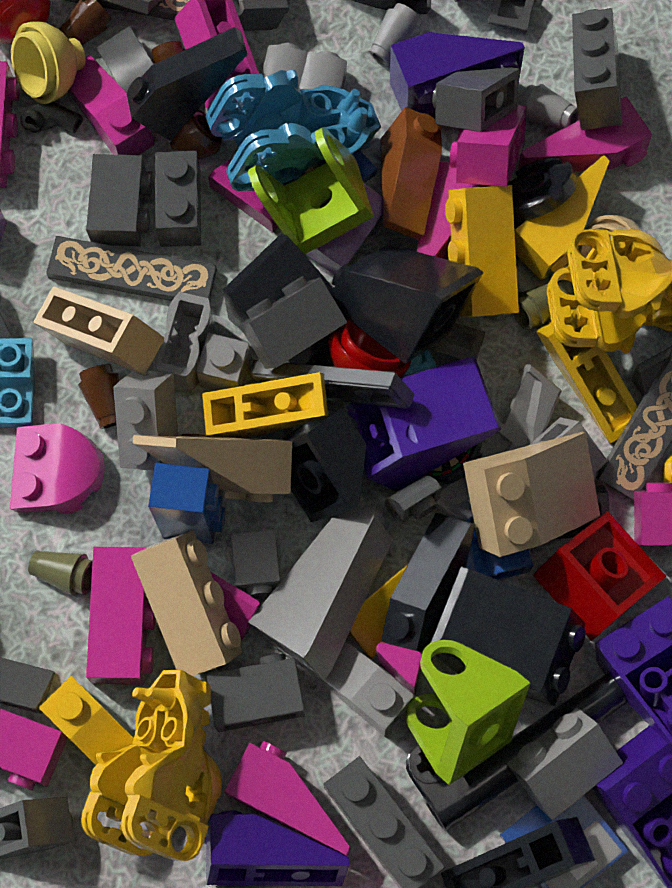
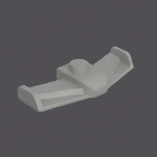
[436,364,562,522]

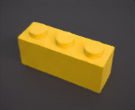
[445,185,519,317]

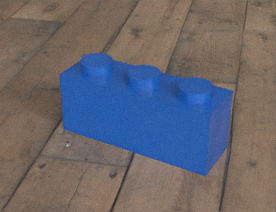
[148,463,226,544]

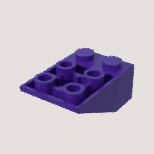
[390,32,525,119]
[345,356,502,492]
[595,596,672,747]
[592,725,672,888]

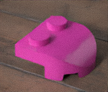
[10,424,105,514]

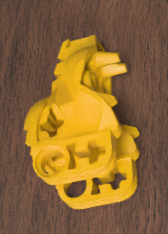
[546,228,672,354]
[81,670,222,861]

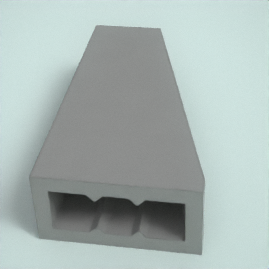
[248,505,394,680]

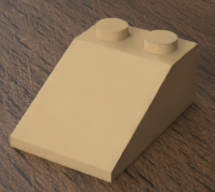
[463,432,600,557]
[133,435,292,502]

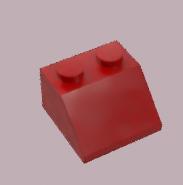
[533,511,666,642]

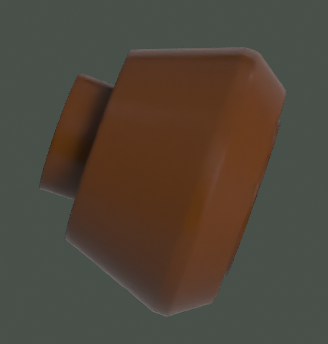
[170,109,222,160]

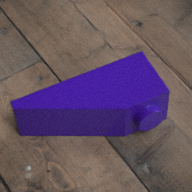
[205,810,349,886]

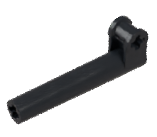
[406,674,627,832]

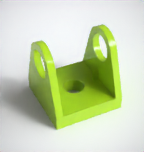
[248,127,374,255]
[405,640,530,785]

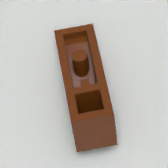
[380,107,442,241]

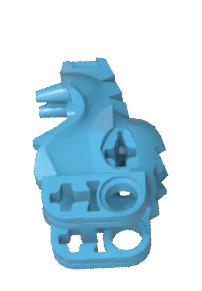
[206,70,381,191]

